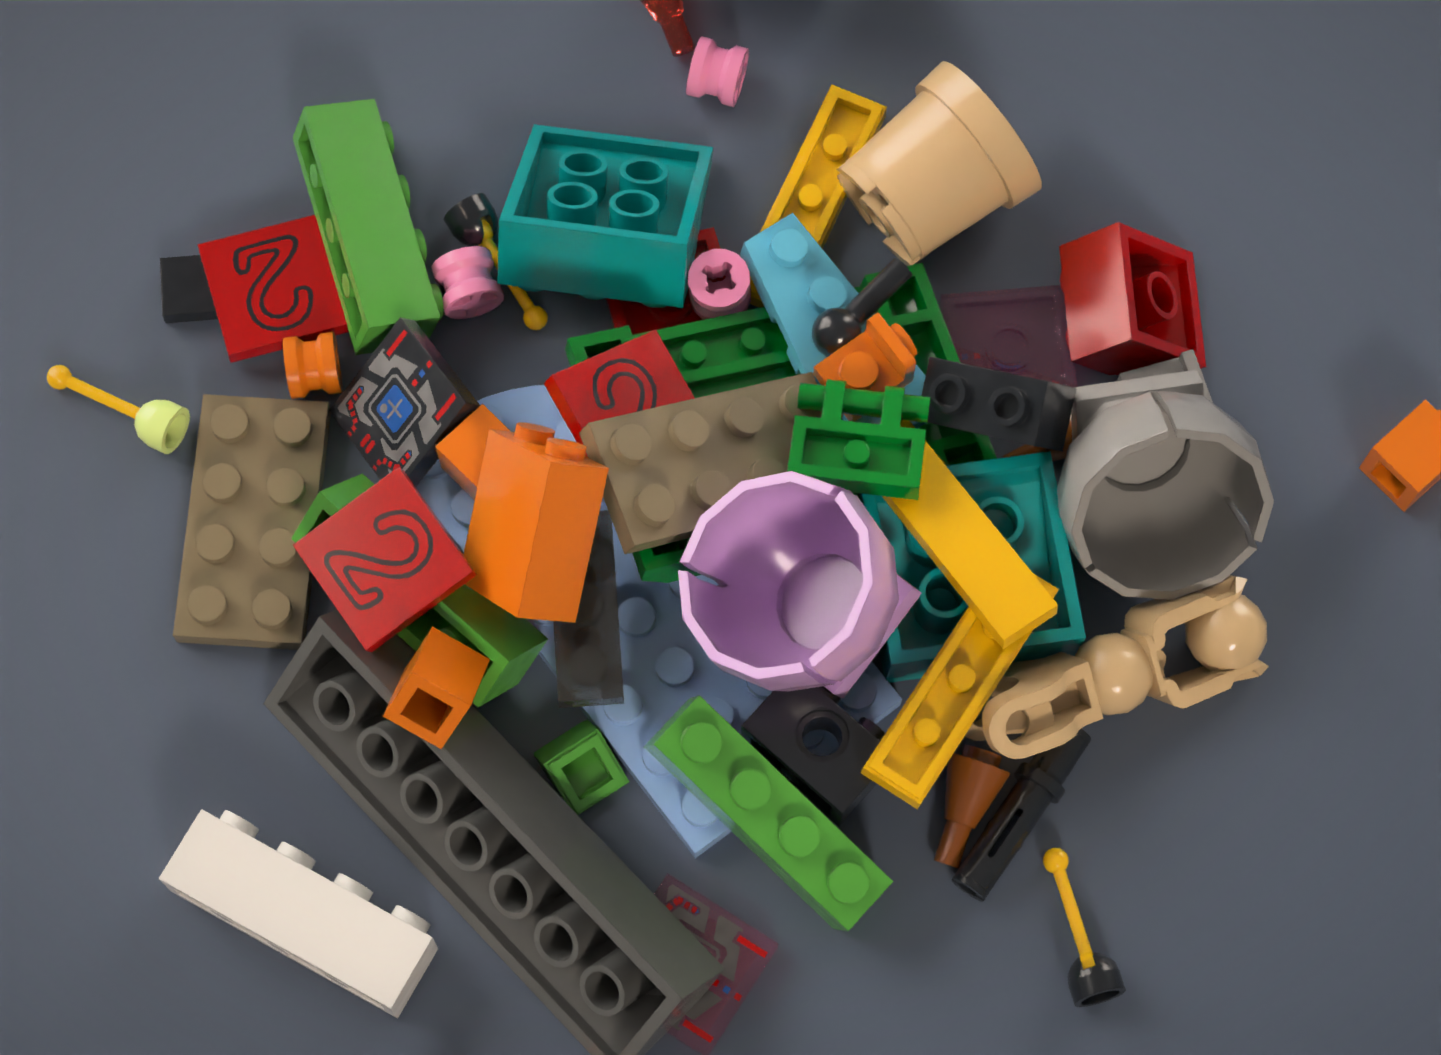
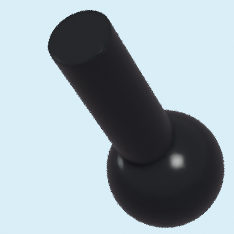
[812,258,912,357]

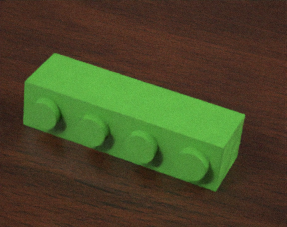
[292,99,443,355]
[291,473,548,707]
[644,695,894,931]

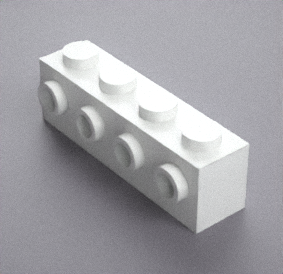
[159,809,438,1019]

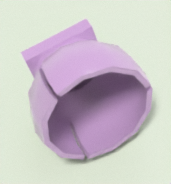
[678,471,922,699]

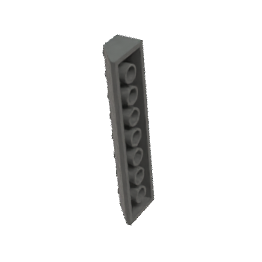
[263,609,725,1055]

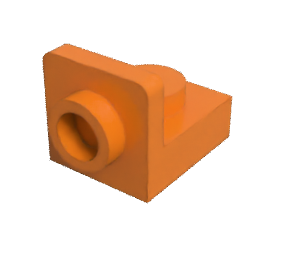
[813,312,917,422]

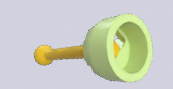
[47,365,190,454]

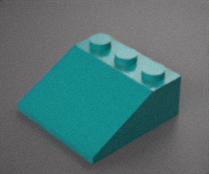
[497,124,713,308]
[860,451,1086,683]

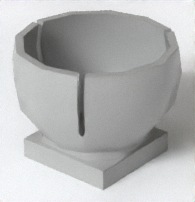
[1057,370,1274,600]

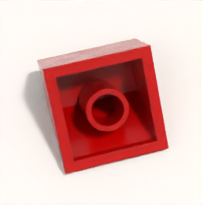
[1059,222,1206,375]

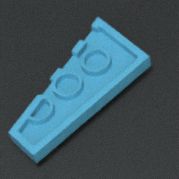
[740,213,926,429]

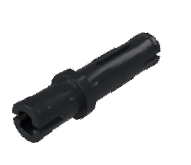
[952,729,1091,902]

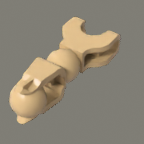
[965,575,1269,759]

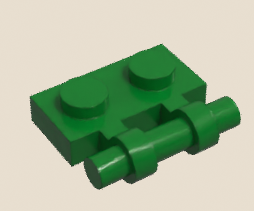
[787,379,930,500]

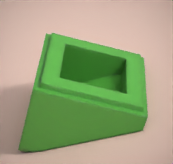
[534,720,630,815]

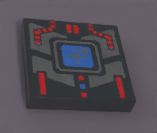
[329,317,480,487]

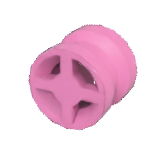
[686,36,749,107]
[431,246,504,319]
[688,249,751,320]

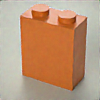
[463,422,609,623]

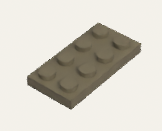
[579,372,822,554]
[173,394,331,650]

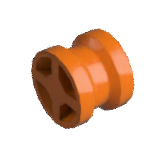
[283,332,343,399]

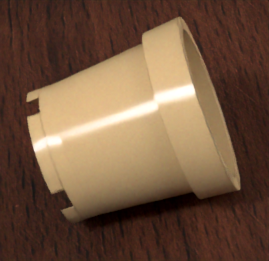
[837,61,1042,266]

